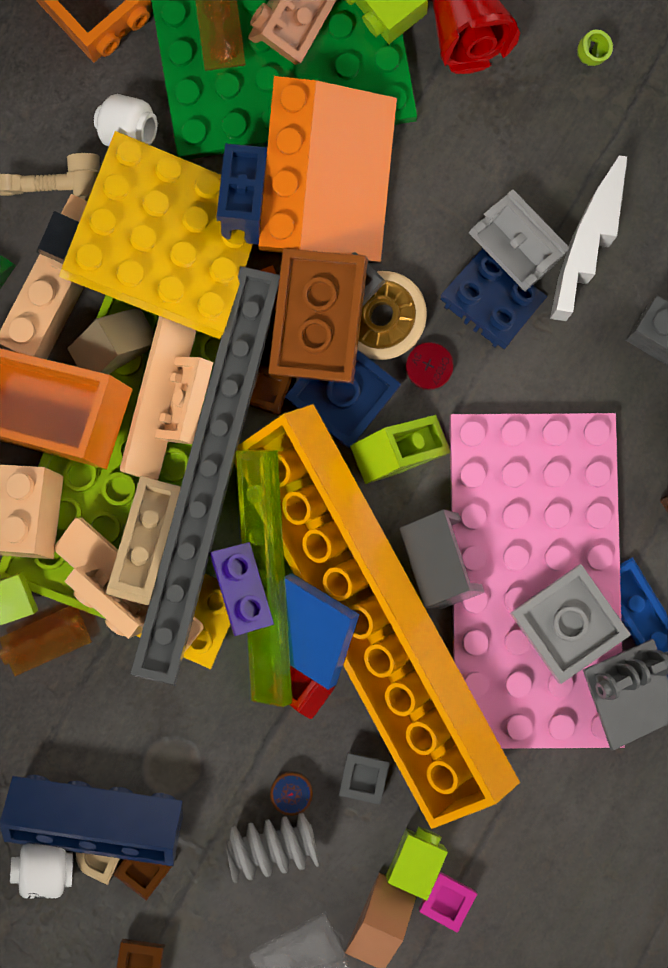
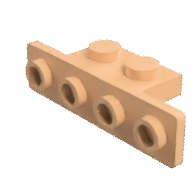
[120,316,213,480]
[54,517,204,653]

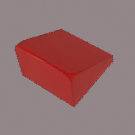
[270,665,335,719]

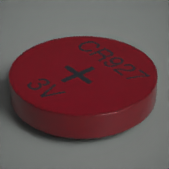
[406,342,454,390]

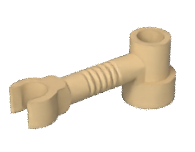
[0,153,101,200]

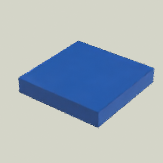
[262,573,360,690]

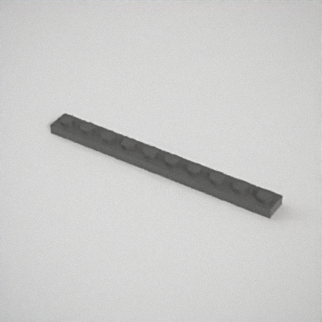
[131,266,280,686]

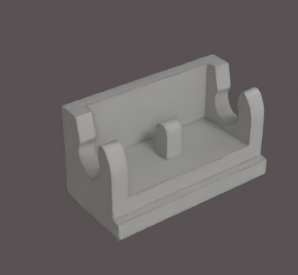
[469,190,570,291]

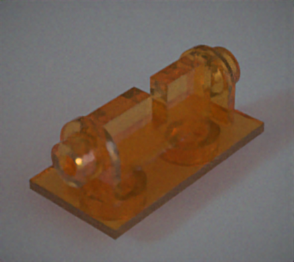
[196,0,246,71]
[0,606,92,676]

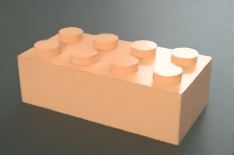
[0,465,63,559]

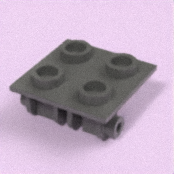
[583,639,668,751]

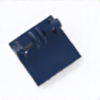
[440,248,548,350]

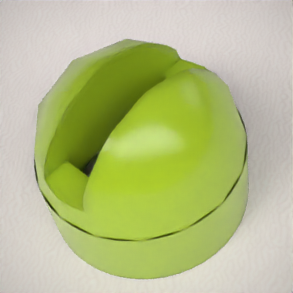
[577,30,613,66]

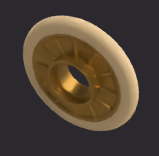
[357,271,427,360]

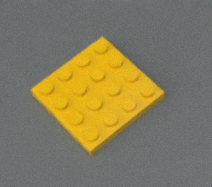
[59,131,253,339]

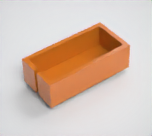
[0,348,133,470]

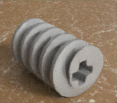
[227,813,319,883]

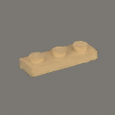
[106,476,181,606]

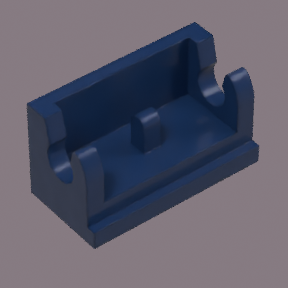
[216,143,267,244]

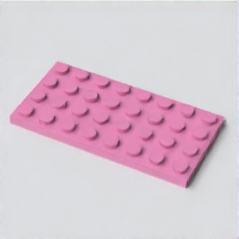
[450,413,625,749]

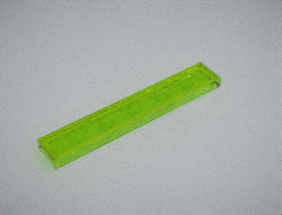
[236,449,292,707]

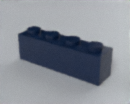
[0,775,183,866]

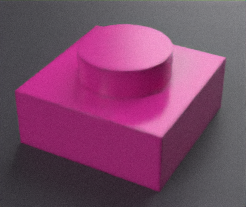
[418,872,477,933]

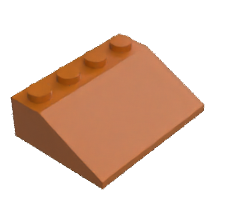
[258,76,397,263]

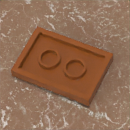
[269,248,368,383]

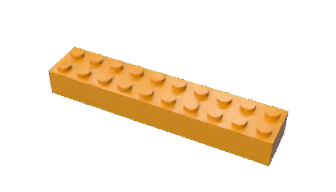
[234,404,520,829]

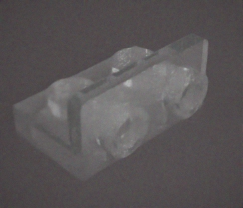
[249,912,349,968]

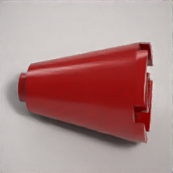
[432,0,520,74]

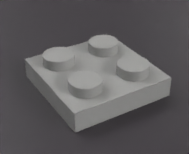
[510,564,631,684]

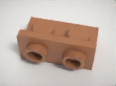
[248,0,336,65]

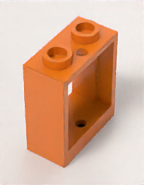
[36,0,153,63]

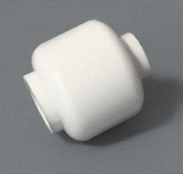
[94,94,158,147]
[10,844,73,899]

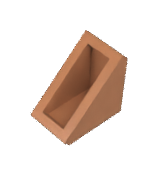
[345,872,416,968]

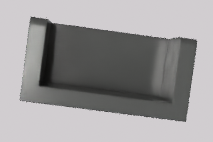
[400,510,484,609]

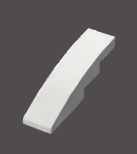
[550,156,627,321]

